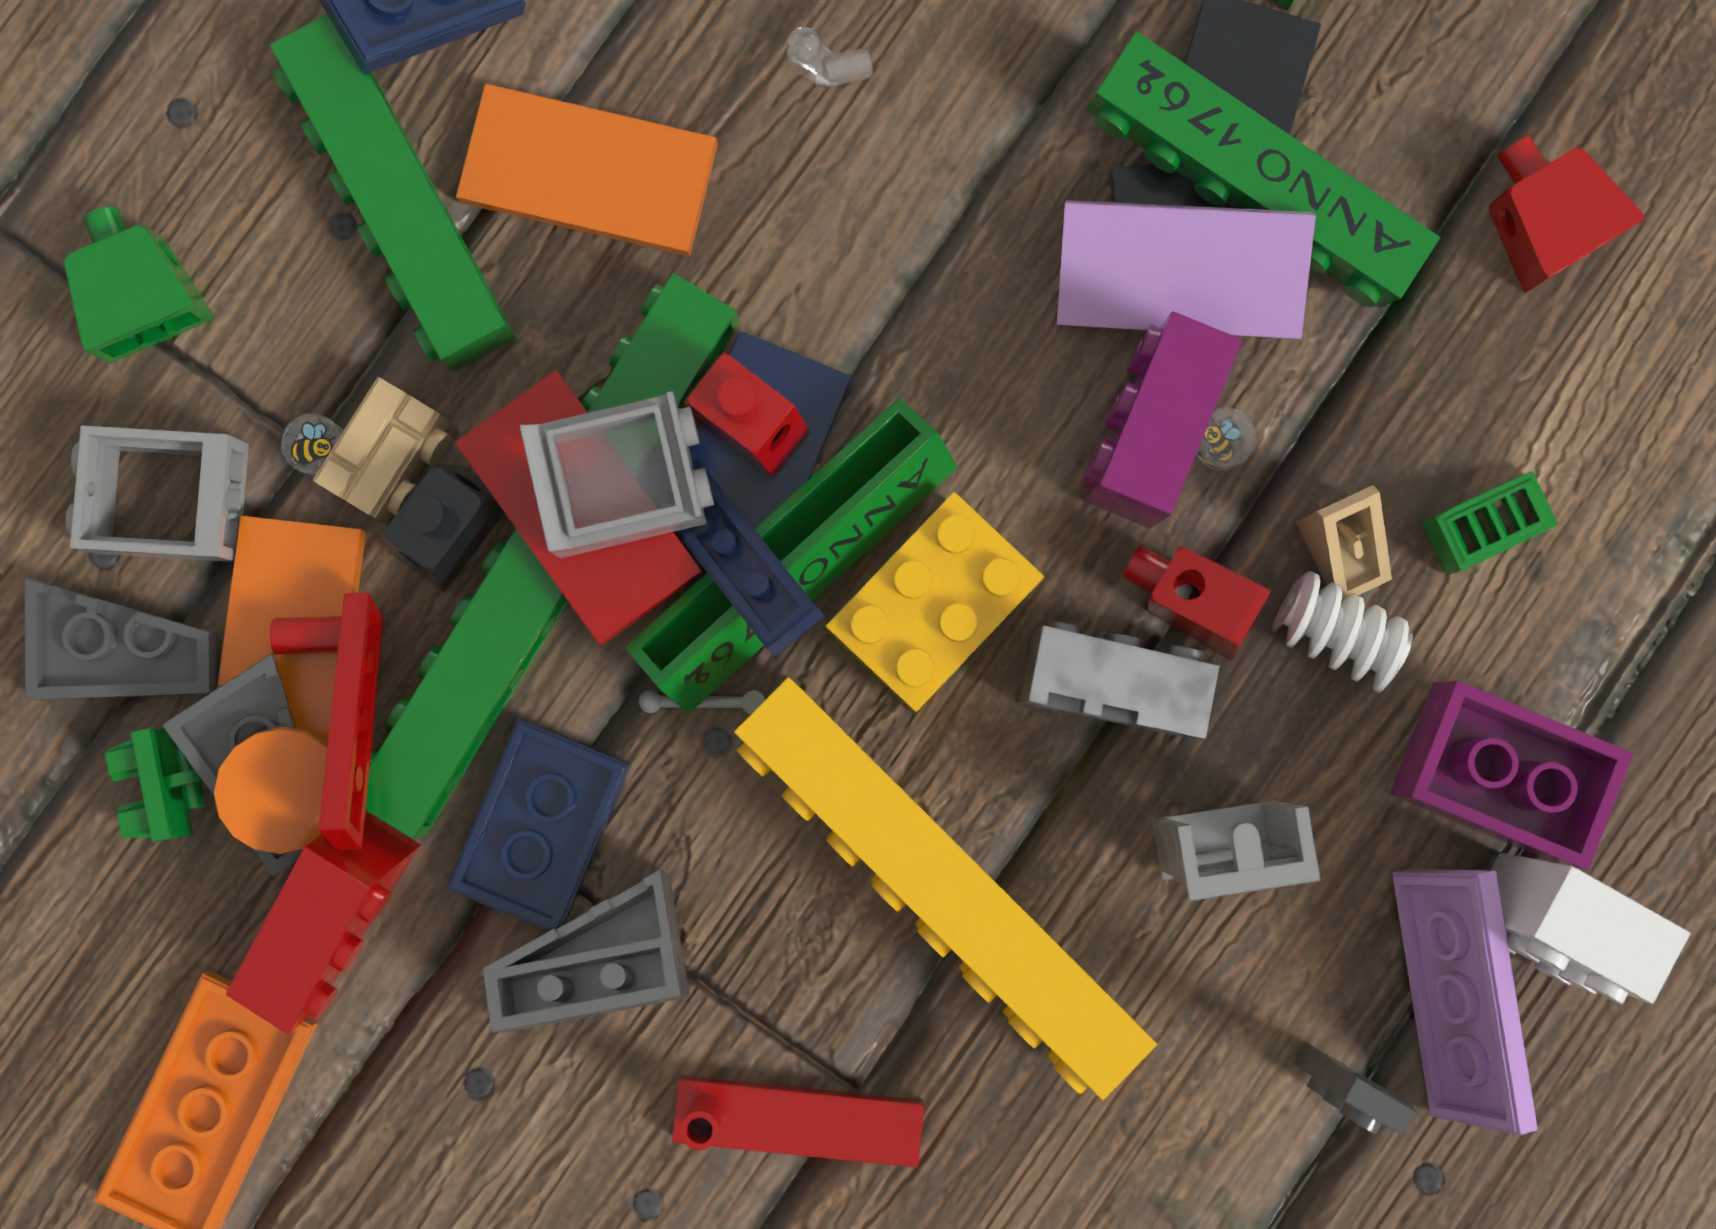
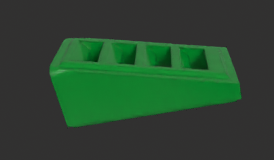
[1420,471,1558,575]

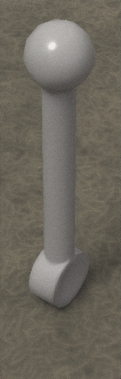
[639,689,765,714]

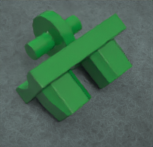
[105,728,205,842]

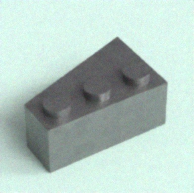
[1017,621,1220,739]

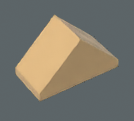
[1295,485,1392,601]

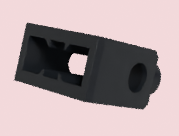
[382,464,505,592]

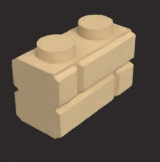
[313,377,451,524]

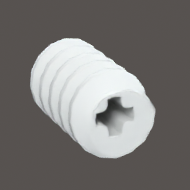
[1271,571,1413,693]

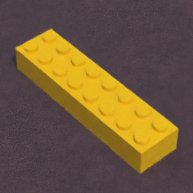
[734,677,1158,1100]

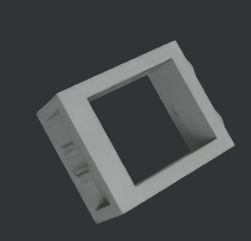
[66,426,249,562]

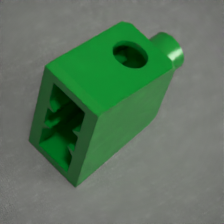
[64,206,215,364]

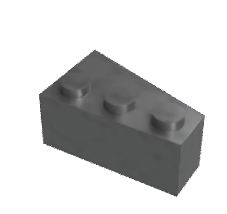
[483,870,690,1032]

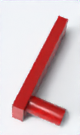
[270,593,384,850]
[672,1075,924,1168]

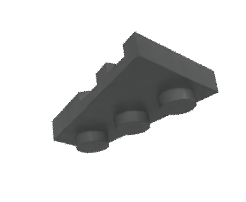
[25,578,218,700]
[162,652,303,877]
[1295,1042,1416,1136]

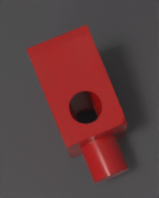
[1489,135,1646,293]
[682,352,810,479]
[1122,545,1271,661]

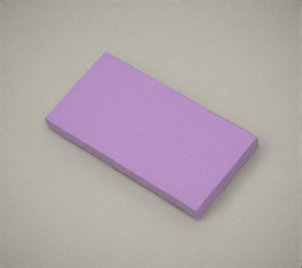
[1057,200,1316,339]
[1392,869,1538,1135]

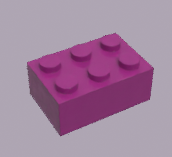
[1081,311,1243,529]
[1389,680,1634,871]

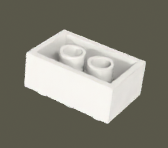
[1490,853,1691,1004]

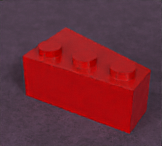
[225,811,421,1035]

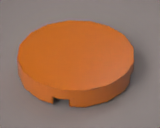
[214,726,328,854]

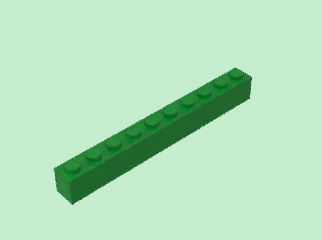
[366,273,740,839]

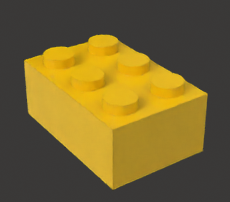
[826,492,1045,713]

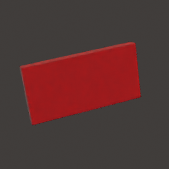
[455,370,703,645]

